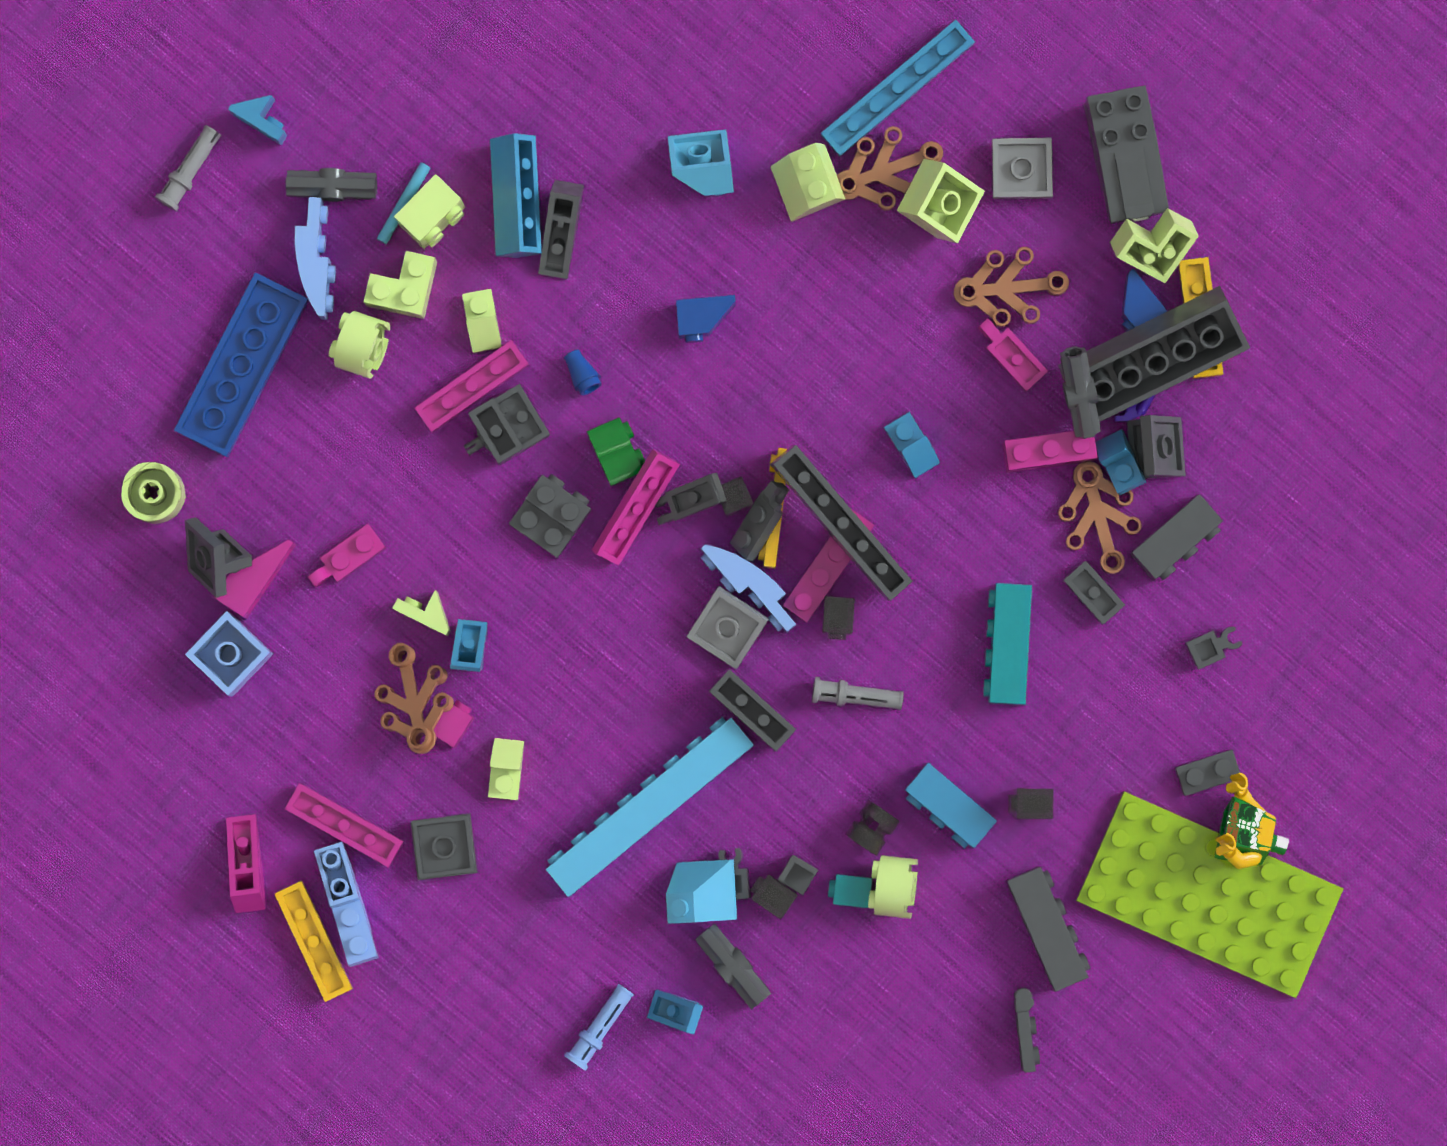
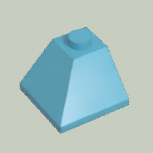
[668,129,734,196]
[666,860,737,924]

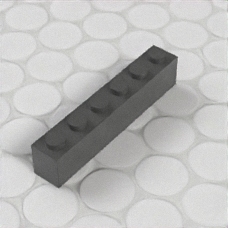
[770,445,913,601]

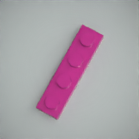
[415,340,529,433]
[592,449,680,565]
[783,509,874,623]
[285,783,404,867]

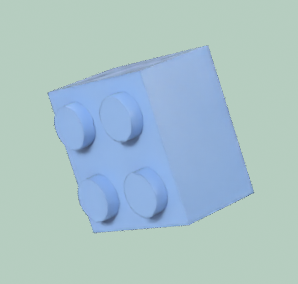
[185,611,273,697]

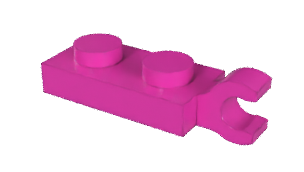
[978,318,1048,392]
[308,524,386,587]

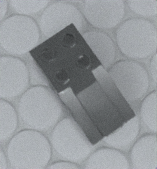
[1083,85,1169,224]

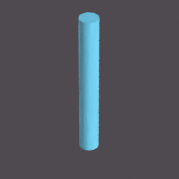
[376,162,431,245]

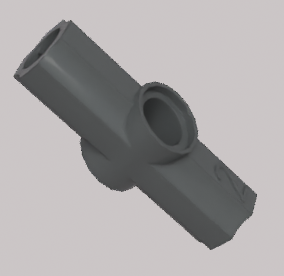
[286,168,377,202]
[1060,346,1101,439]
[695,924,771,1010]

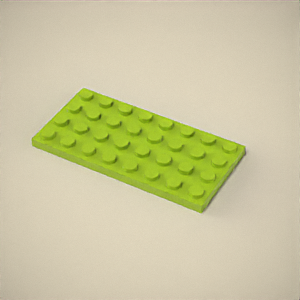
[1076,791,1344,998]

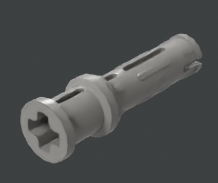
[154,125,221,212]
[812,676,904,710]

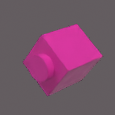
[434,700,474,748]

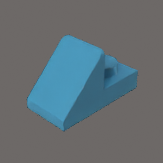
[228,95,287,145]
[884,412,940,478]
[1095,429,1146,495]
[450,619,488,672]
[647,989,703,1034]

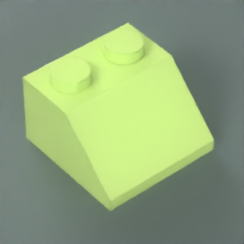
[770,143,845,222]

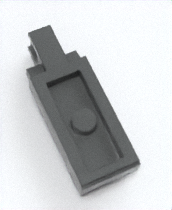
[730,481,789,561]

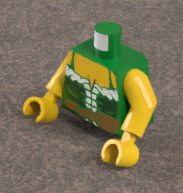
[1214,773,1289,869]

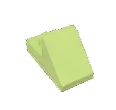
[462,289,502,353]
[392,590,450,636]
[488,738,524,800]

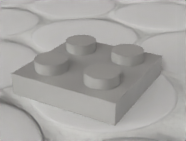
[992,138,1053,199]
[687,586,769,669]

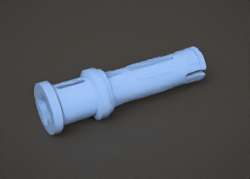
[564,984,634,1071]

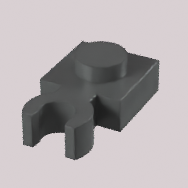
[1185,627,1242,670]
[719,848,751,900]

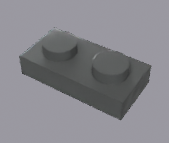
[1063,561,1125,625]
[1175,749,1240,796]

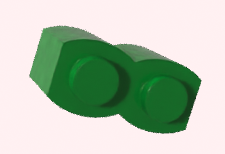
[587,417,645,487]

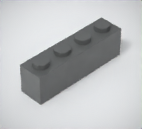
[1006,866,1091,992]

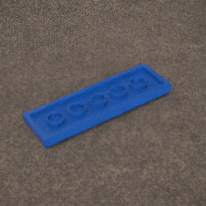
[174,272,309,458]

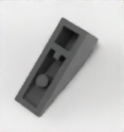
[538,180,584,279]

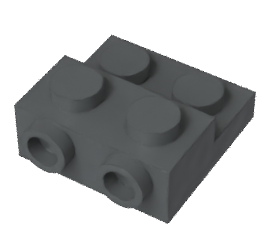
[509,474,592,558]

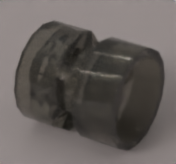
[845,800,900,856]

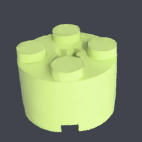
[329,311,390,379]
[121,462,186,524]
[868,855,918,919]

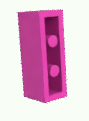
[1003,431,1098,473]

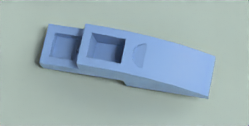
[295,197,336,320]
[700,544,796,633]
[314,842,379,967]

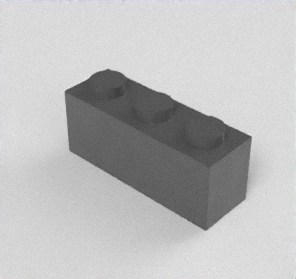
[1130,494,1223,581]
[709,669,796,752]

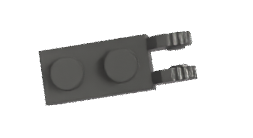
[654,473,727,525]
[1014,987,1040,1073]

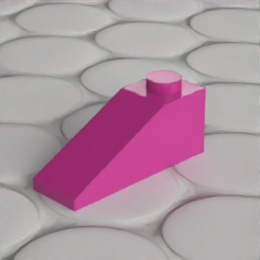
[214,539,296,619]
[226,814,265,913]

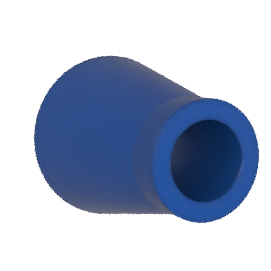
[564,349,602,396]

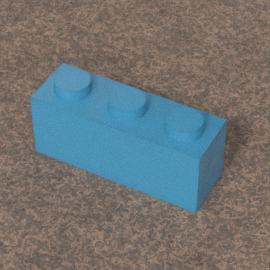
[904,763,997,849]

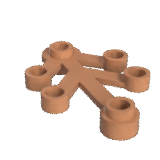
[837,126,943,211]
[954,247,1069,327]
[1058,461,1142,574]
[374,643,454,754]

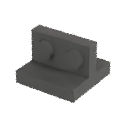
[1127,415,1186,479]
[185,517,252,598]

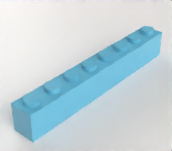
[546,717,754,897]

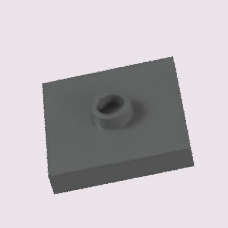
[411,814,478,880]

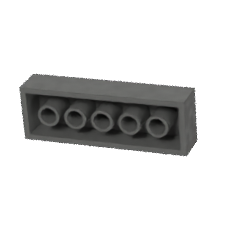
[1058,286,1250,422]

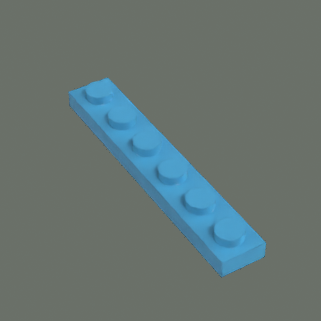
[821,20,975,157]

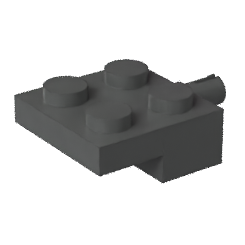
[463,384,551,466]

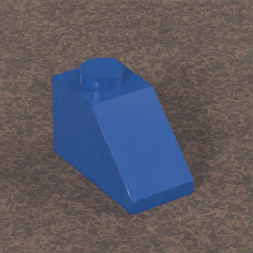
[1121,269,1167,332]
[676,295,736,343]

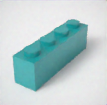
[983,583,1032,705]

